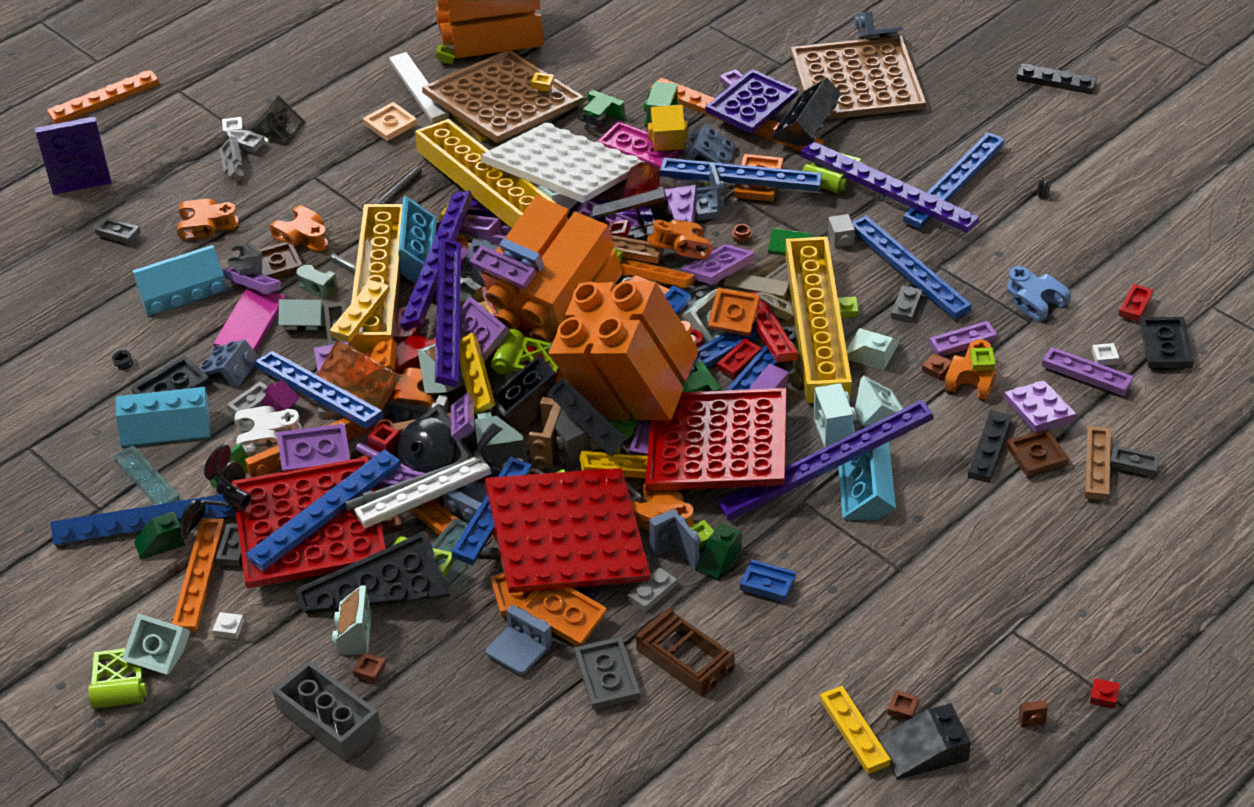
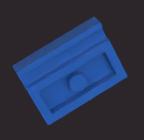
[740,559,796,602]

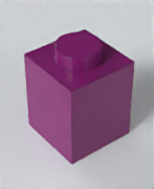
[261,380,300,412]

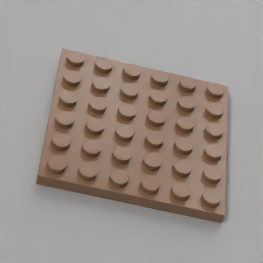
[791,35,926,120]
[422,51,584,143]

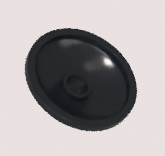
[395,417,456,473]

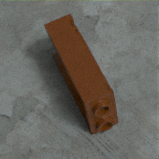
[636,607,735,697]

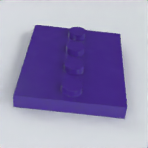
[705,69,798,133]
[35,116,112,195]

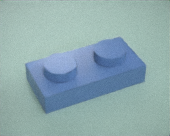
[499,238,544,272]

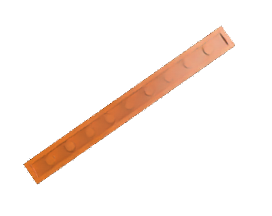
[650,78,823,152]

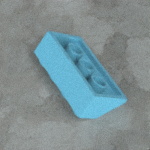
[398,196,437,284]
[133,245,227,316]
[116,387,211,448]
[839,442,896,520]

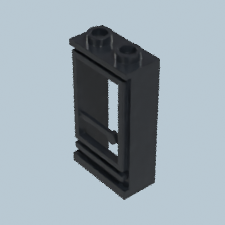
[590,186,675,240]

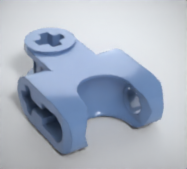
[1007,266,1071,322]

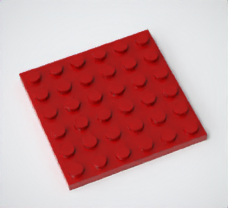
[645,388,787,491]
[232,456,385,589]
[485,468,651,593]

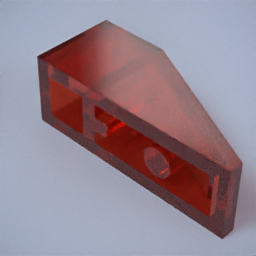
[624,162,660,198]

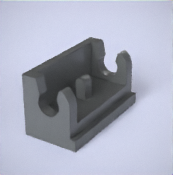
[228,242,263,275]

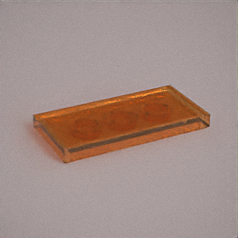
[317,340,401,410]

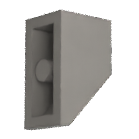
[324,302,347,345]

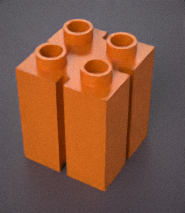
[436,0,544,58]
[480,195,622,343]
[548,281,699,421]

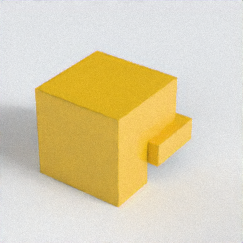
[648,105,688,151]

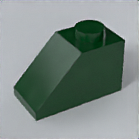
[134,511,185,560]
[697,523,742,581]

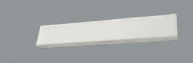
[389,52,450,123]
[355,455,491,528]

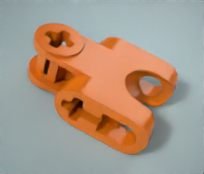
[177,199,239,241]
[269,205,329,252]
[647,219,713,259]
[945,339,998,400]
[374,368,434,409]
[631,484,694,532]

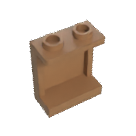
[528,397,562,469]

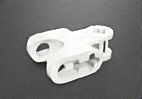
[234,406,302,455]

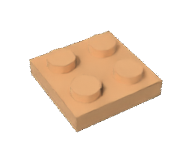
[363,102,417,141]

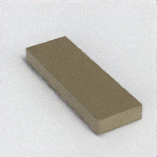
[723,272,789,300]

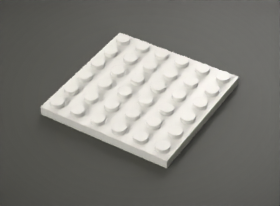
[481,123,644,203]

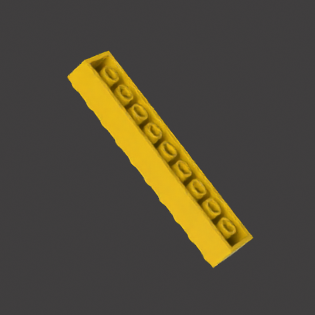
[415,119,556,228]
[348,204,402,355]
[786,237,852,403]

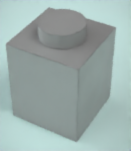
[828,214,855,248]

